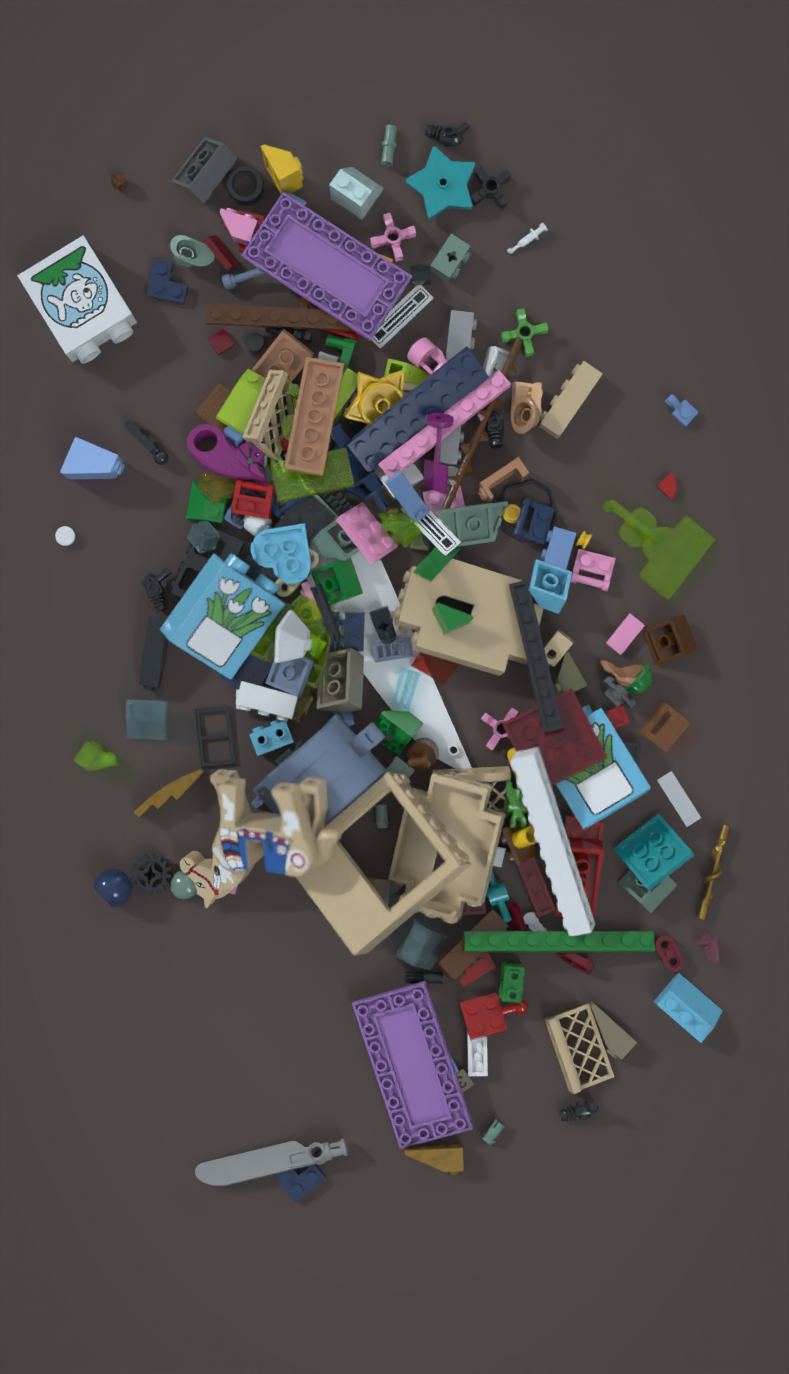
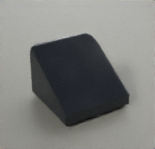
[410,265,431,286]

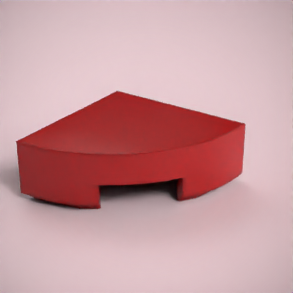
[657,473,677,500]

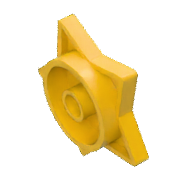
[343,371,404,425]

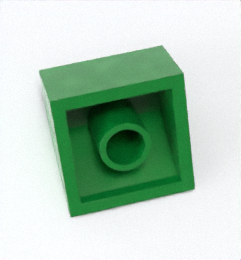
[311,557,363,606]

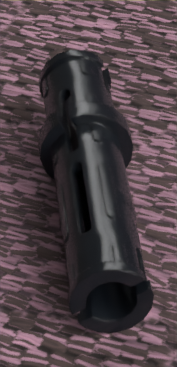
[310,584,343,643]

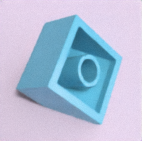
[529,559,572,614]

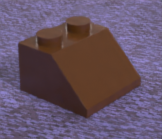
[643,614,698,665]

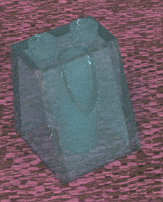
[397,918,449,970]

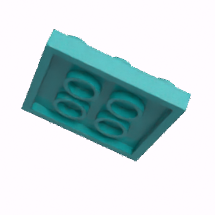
[614,813,694,891]

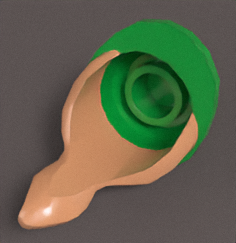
[600,660,652,693]

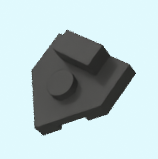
[602,676,636,709]

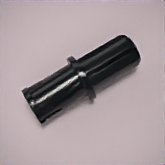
[405,970,443,984]

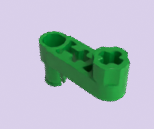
[325,334,356,374]

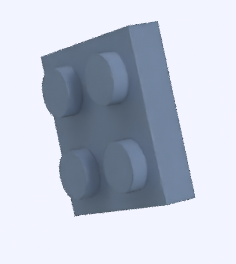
[265,657,314,697]

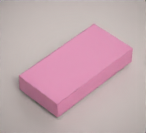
[606,614,645,655]

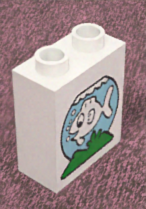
[17,236,137,364]

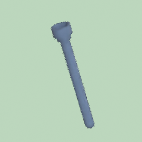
[222,268,265,291]

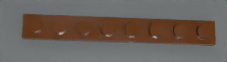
[206,303,355,332]

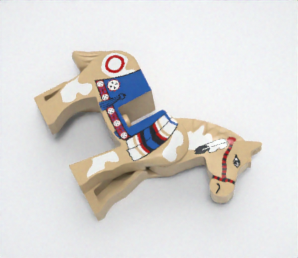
[180,769,341,908]

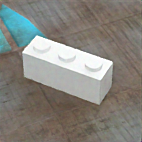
[235,681,299,721]

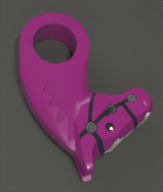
[187,424,268,485]

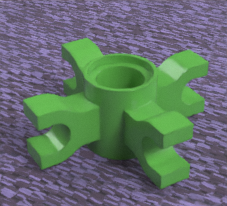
[501,308,548,357]
[502,782,528,828]

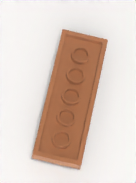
[284,357,344,477]

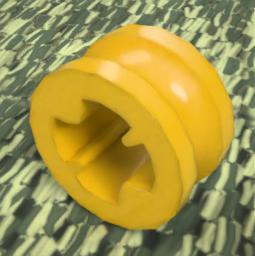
[576,530,592,550]

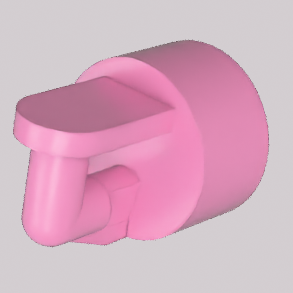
[407,338,448,375]

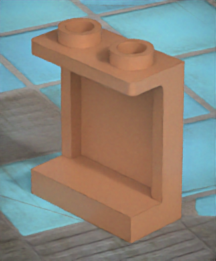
[478,457,529,503]

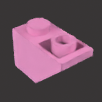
[220,208,259,246]

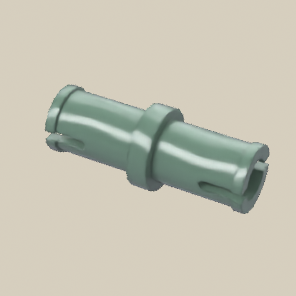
[381,125,397,166]

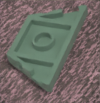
[436,501,508,547]

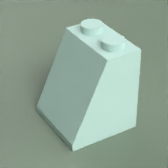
[329,167,384,220]

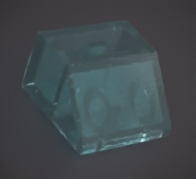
[126,700,168,740]

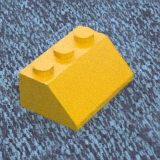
[261,145,304,194]

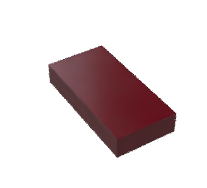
[204,235,240,270]

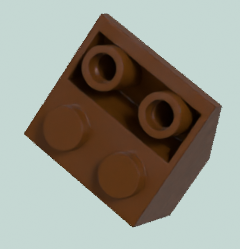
[500,821,537,865]

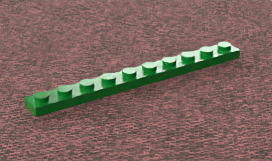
[463,931,655,952]

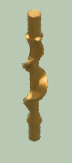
[698,825,730,920]

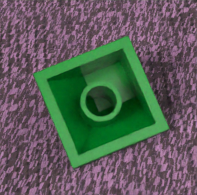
[186,481,230,526]

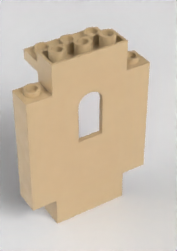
[394,559,543,676]
[389,771,505,924]

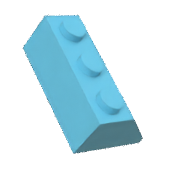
[653,972,723,1043]

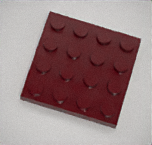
[502,688,608,787]

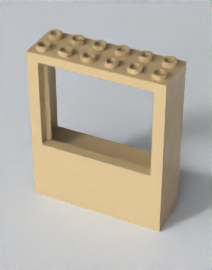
[295,772,472,955]

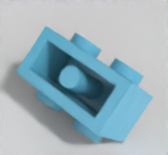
[249,719,294,756]

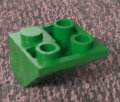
[375,711,423,756]

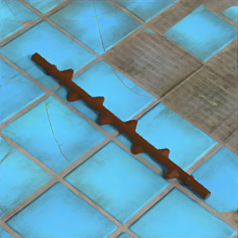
[441,338,523,509]

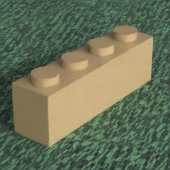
[539,361,603,439]

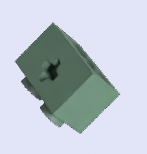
[430,234,471,282]

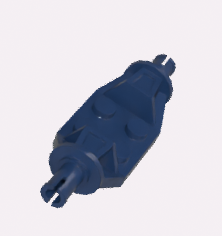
[326,423,390,513]

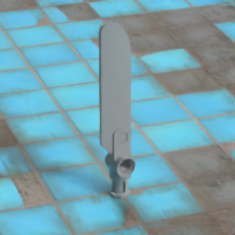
[195,1138,348,1186]

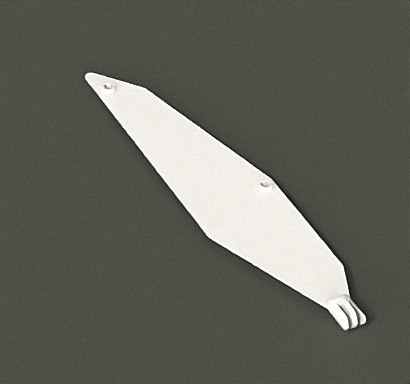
[270,453,472,769]

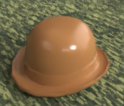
[511,395,540,434]

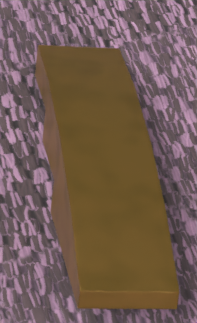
[133,769,205,818]

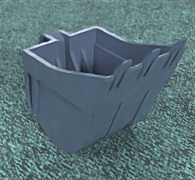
[251,714,388,827]

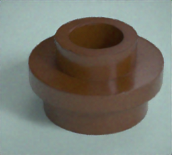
[111,172,128,191]

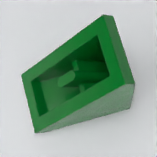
[432,603,474,635]

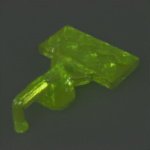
[270,384,354,503]
[603,500,715,600]

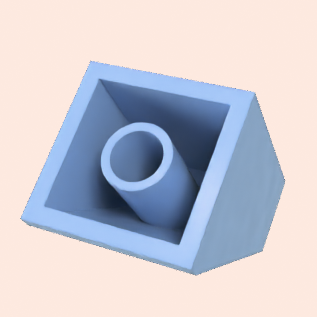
[60,437,124,480]

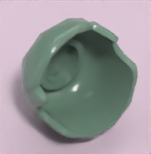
[170,870,197,900]

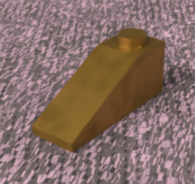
[404,1144,464,1175]

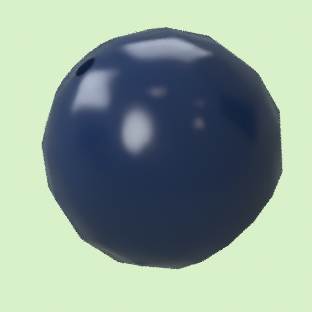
[94,869,132,907]

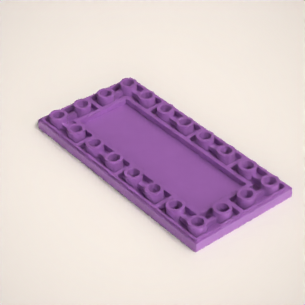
[241,192,412,341]
[352,981,474,1149]

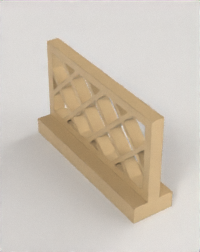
[242,370,299,461]
[432,766,511,812]
[544,1003,614,1094]

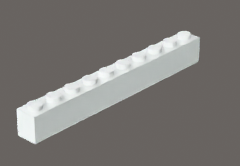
[511,747,595,936]

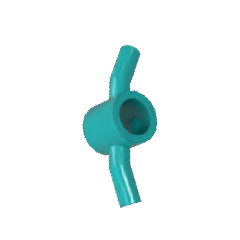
[487,871,511,922]

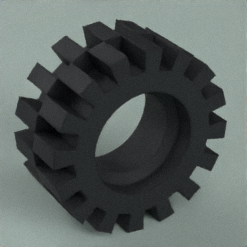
[318,482,352,516]

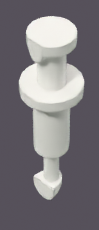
[507,222,548,254]

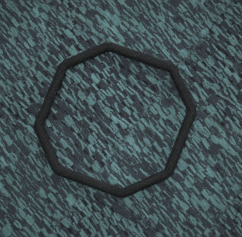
[497,480,558,542]

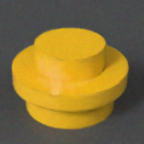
[503,504,521,523]

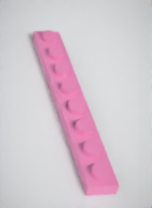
[378,370,511,478]

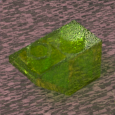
[378,513,422,548]
[73,740,121,771]

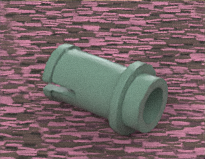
[375,805,390,828]
[482,1119,505,1145]

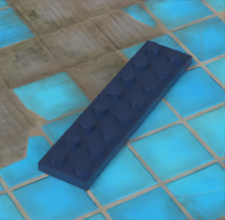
[346,346,489,473]

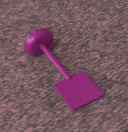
[423,413,454,494]

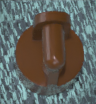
[406,738,439,770]

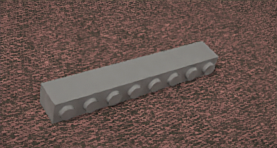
[434,310,477,467]

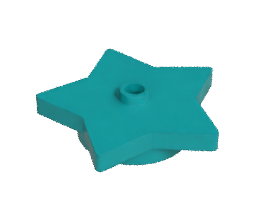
[405,146,475,220]

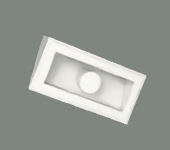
[483,346,510,377]

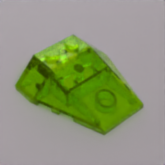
[250,594,336,689]

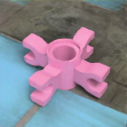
[370,213,416,262]
[481,708,518,750]

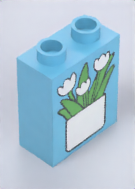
[160,553,285,680]
[556,705,651,830]

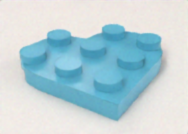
[251,523,311,584]

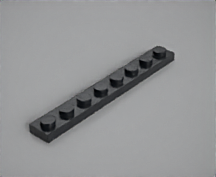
[509,580,563,734]

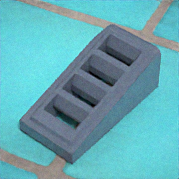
[372,638,413,662]

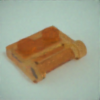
[639,701,691,753]

